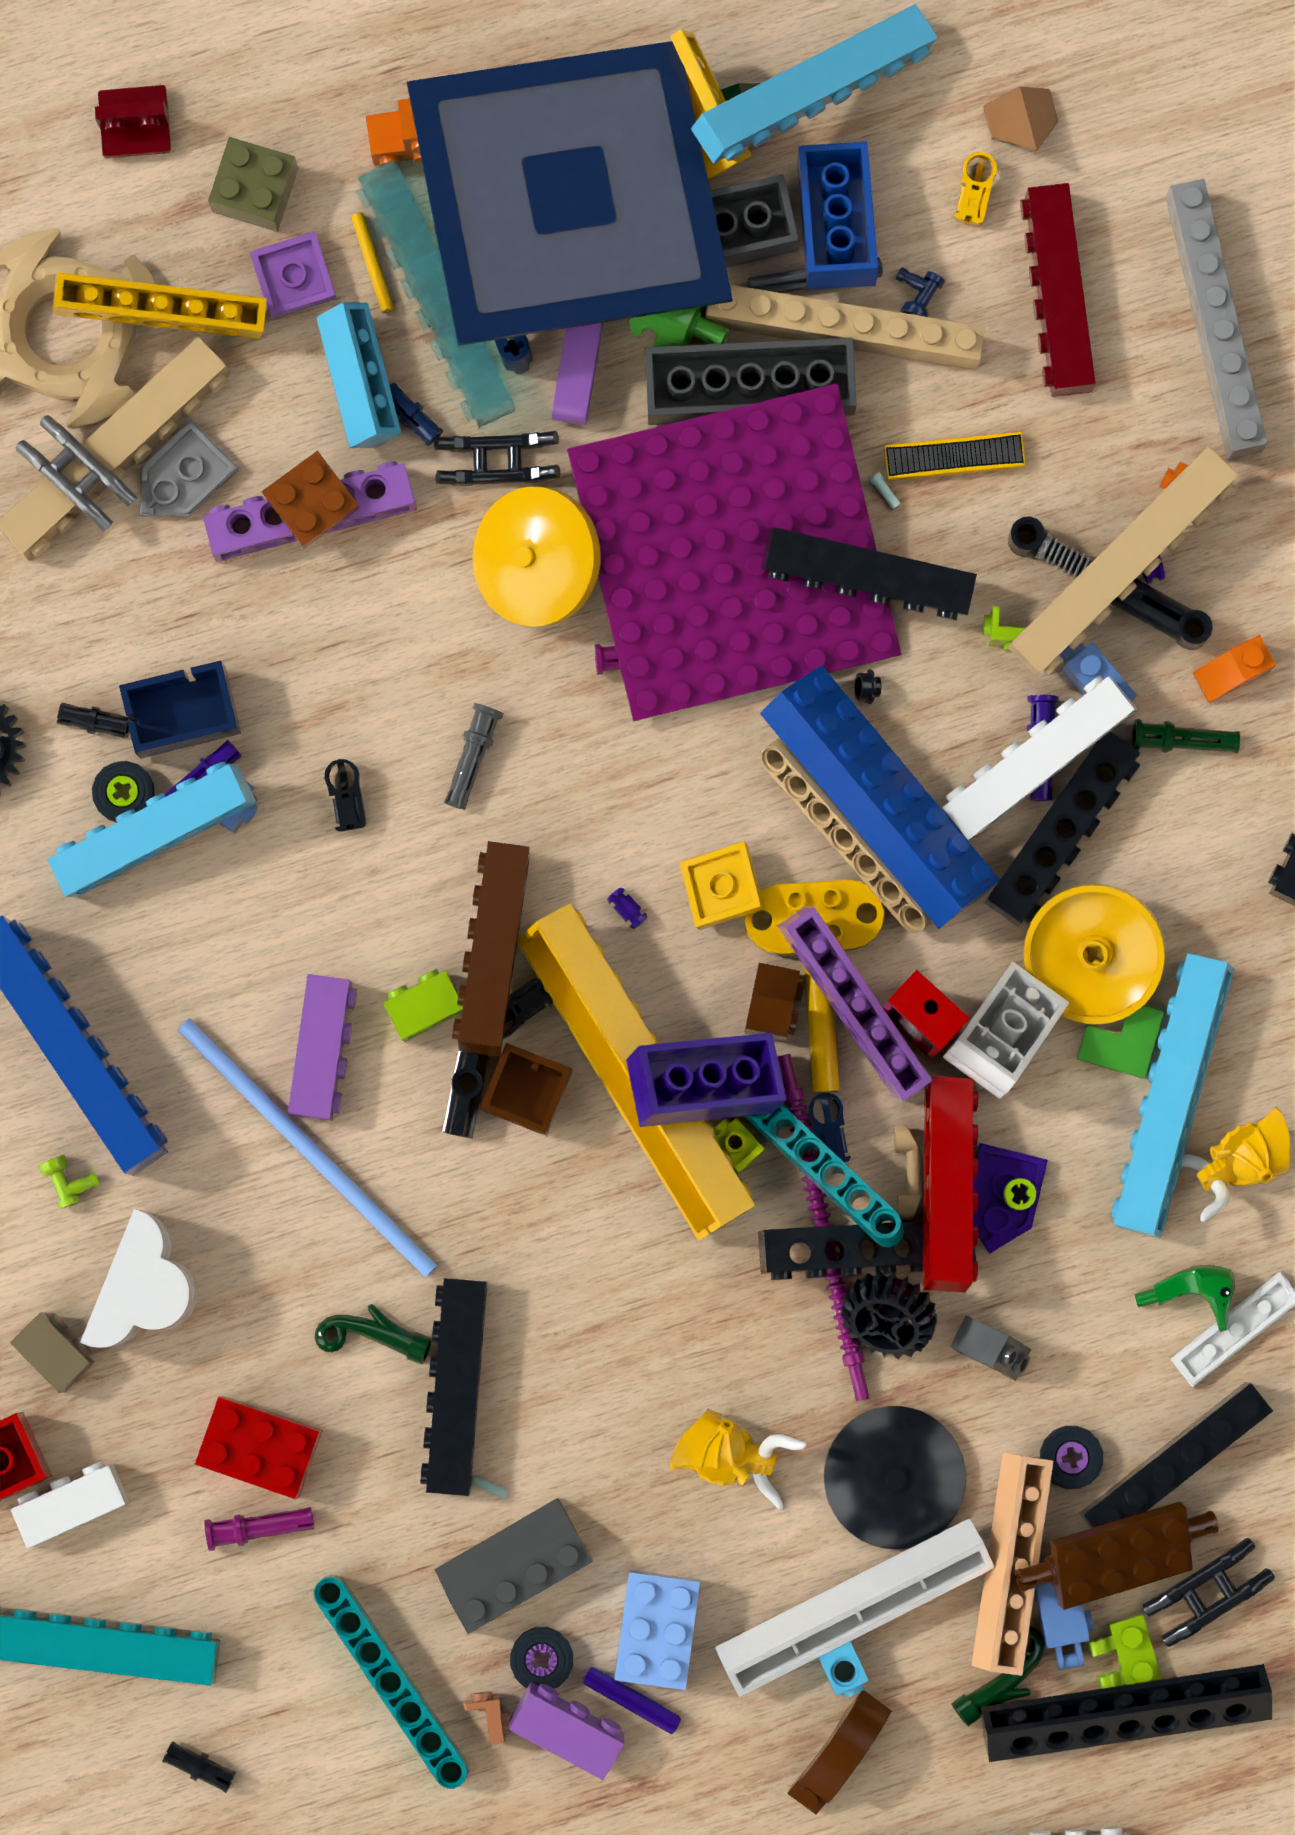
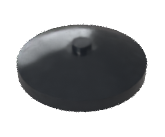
[824,1406,966,1549]

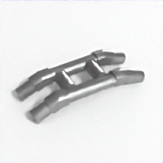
[16,415,137,532]

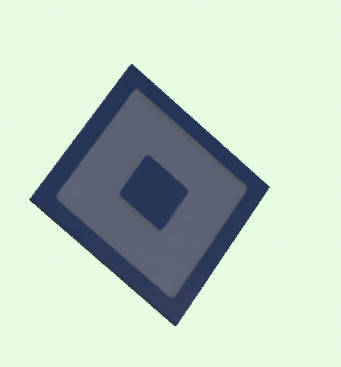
[407,41,733,346]

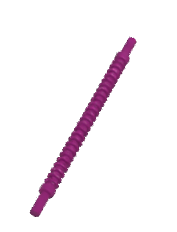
[778,1054,869,1401]

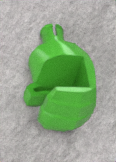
[629,306,730,347]

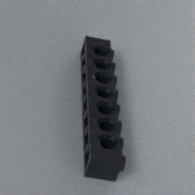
[981,1664,1272,1762]

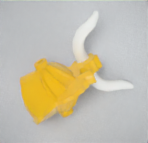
[1181,1107,1290,1223]
[669,1409,807,1510]

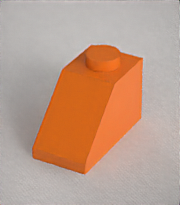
[1193,634,1276,703]

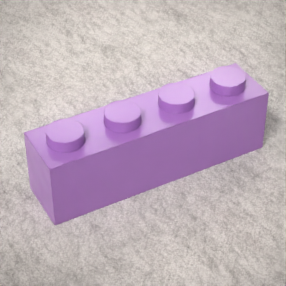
[288,974,357,1121]

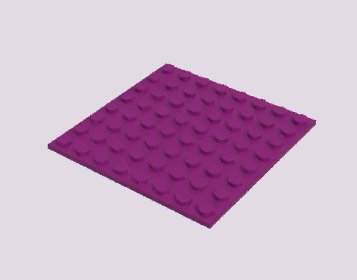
[567,384,902,721]

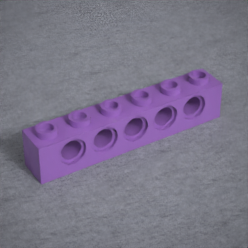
[202,461,417,562]
[777,906,932,1101]

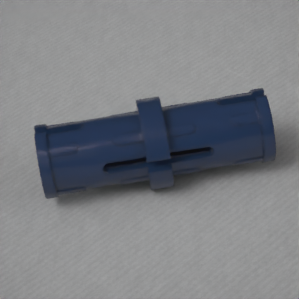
[389,382,443,446]

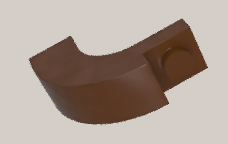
[787,1690,892,1815]

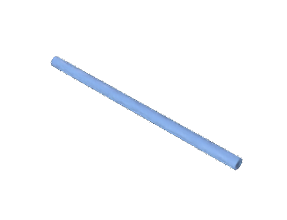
[178,1018,438,1278]

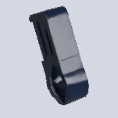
[808,1093,851,1163]

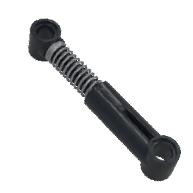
[1008,516,1213,650]

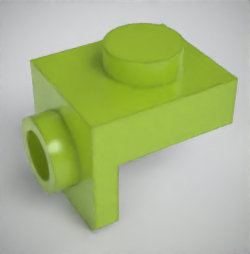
[983,606,1025,653]

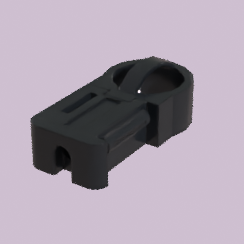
[324,759,367,831]
[503,978,553,1039]

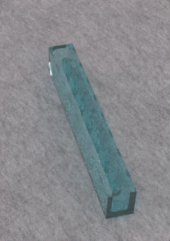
[356,160,515,428]

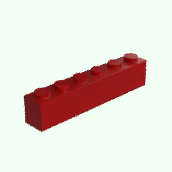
[923,1076,979,1293]

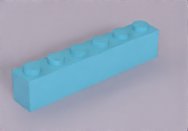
[47,762,257,897]

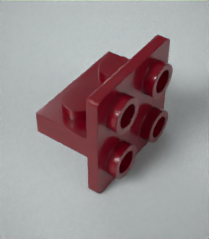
[95,85,171,159]

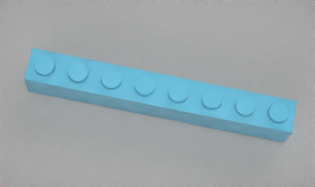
[691,4,938,164]
[1111,953,1235,1239]

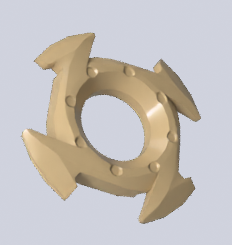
[0,228,155,429]

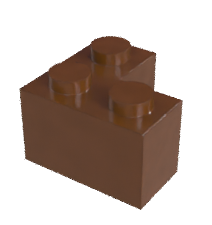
[744,962,805,1042]

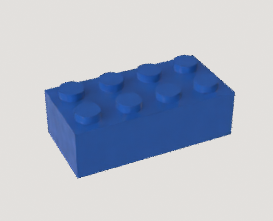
[797,142,878,290]

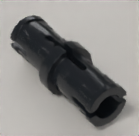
[57,702,130,738]
[162,1741,237,1793]

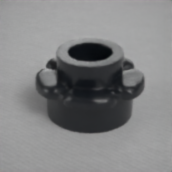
[854,669,882,704]

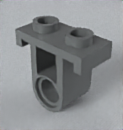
[950,1315,1031,1381]

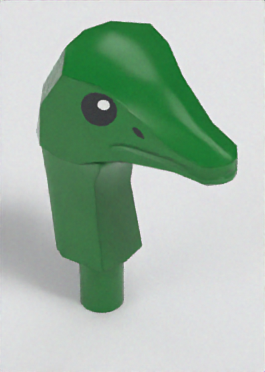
[1135,1265,1235,1332]

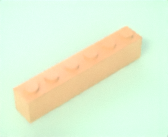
[971,1452,1053,1676]

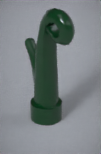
[314,1304,432,1365]
[951,1626,1044,1727]

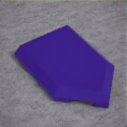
[973,1143,1048,1254]

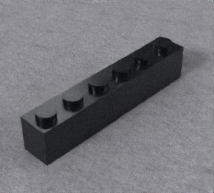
[760,527,977,621]
[420,1278,488,1496]
[1079,1382,1273,1528]

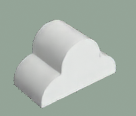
[943,961,1069,1099]
[80,1209,198,1348]

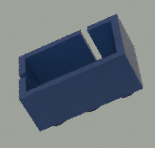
[119,660,242,759]

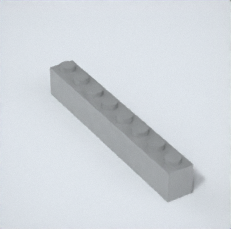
[1166,179,1267,460]

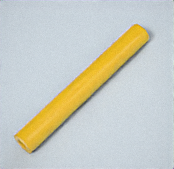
[351,212,395,313]

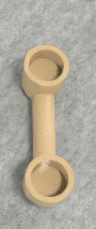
[893,1124,922,1222]

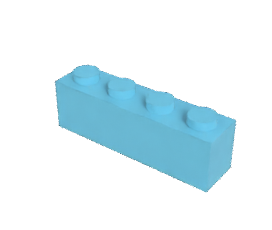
[316,302,402,448]

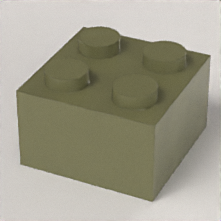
[208,137,298,232]

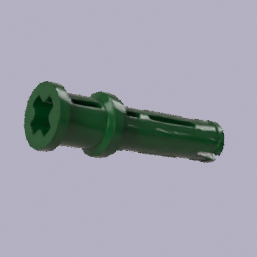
[1132,719,1240,753]

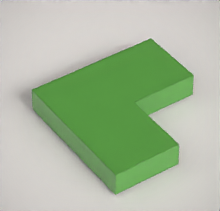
[1076,1005,1164,1079]

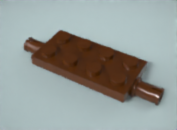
[1015,1501,1218,1610]

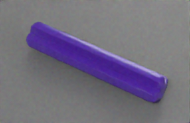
[583,1667,681,1734]

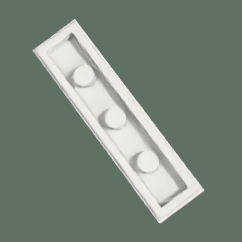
[1169,1271,1295,1387]

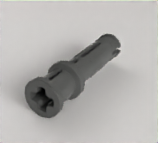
[444,703,504,810]

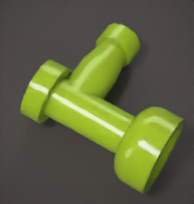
[38,1155,100,1209]

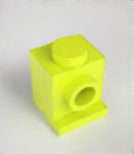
[713,1118,765,1174]

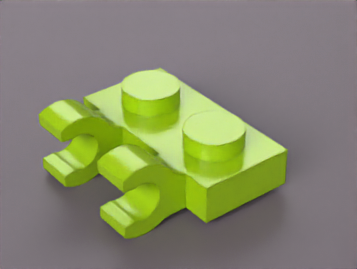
[1086,1614,1162,1689]

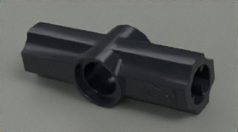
[442,1051,489,1139]

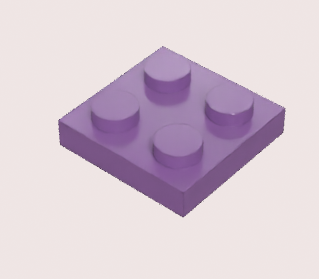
[250,231,337,319]

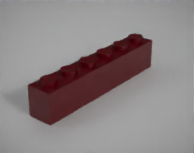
[1020,183,1096,397]

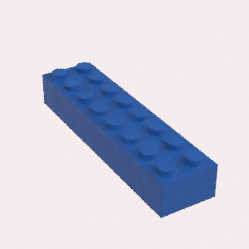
[760,665,1000,929]
[0,915,168,1176]

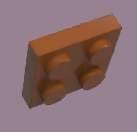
[261,450,360,549]

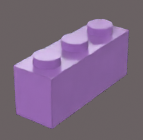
[509,1682,624,1780]

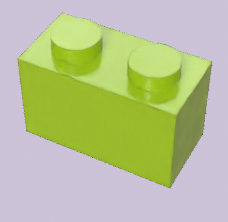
[383,969,463,1042]

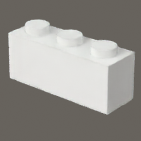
[10,1461,130,1549]

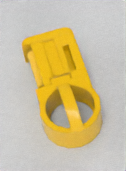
[953,152,997,226]

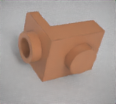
[464,1691,511,1745]

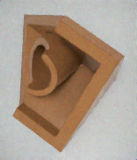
[983,86,1058,151]

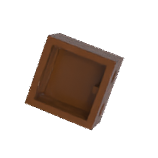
[480,1043,573,1136]

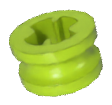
[1003,1178,1036,1210]

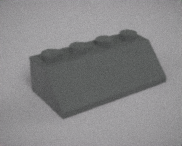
[435,1498,593,1634]

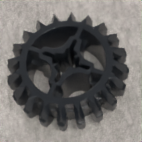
[841,1271,937,1360]

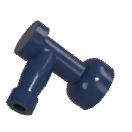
[896,267,945,317]

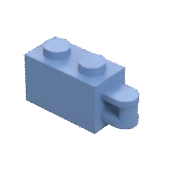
[1059,642,1137,702]
[1034,1583,1094,1670]

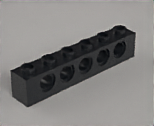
[984,732,1141,927]
[758,1221,976,1280]

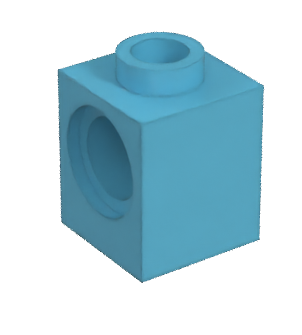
[818,1641,869,1698]

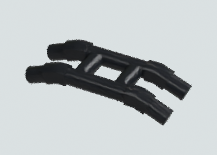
[434,431,561,486]
[1143,1538,1275,1647]

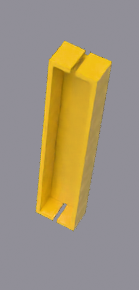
[517,903,755,1241]

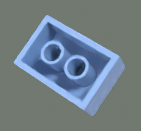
[614,1570,700,1690]

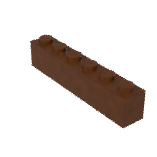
[452,841,530,1057]

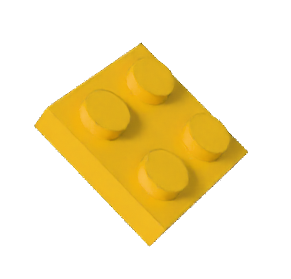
[679,841,765,930]

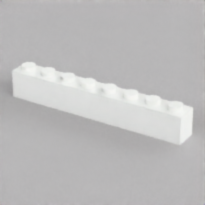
[715,1518,995,1697]

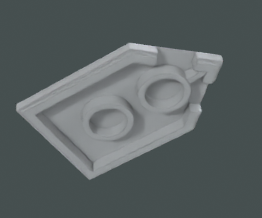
[140,420,239,516]

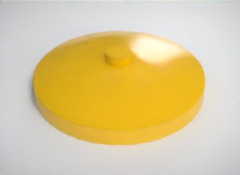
[473,487,601,627]
[1024,883,1166,1024]

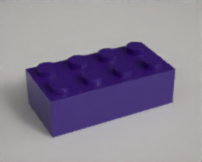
[626,1033,787,1127]

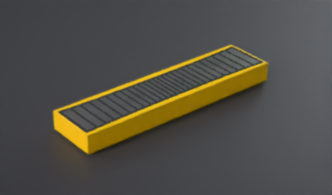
[884,432,1025,482]

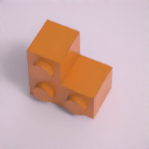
[366,98,422,168]

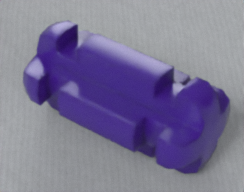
[607,888,647,929]

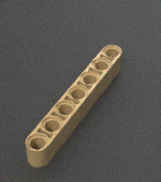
[760,737,932,933]

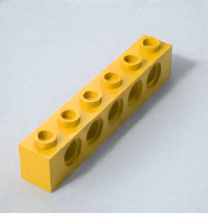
[52,272,267,340]

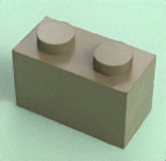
[10,1312,95,1393]

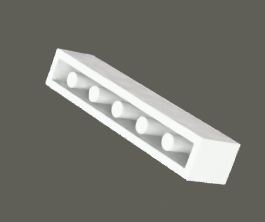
[942,676,1137,840]

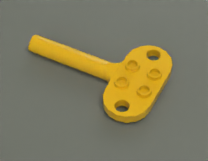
[744,880,884,1093]

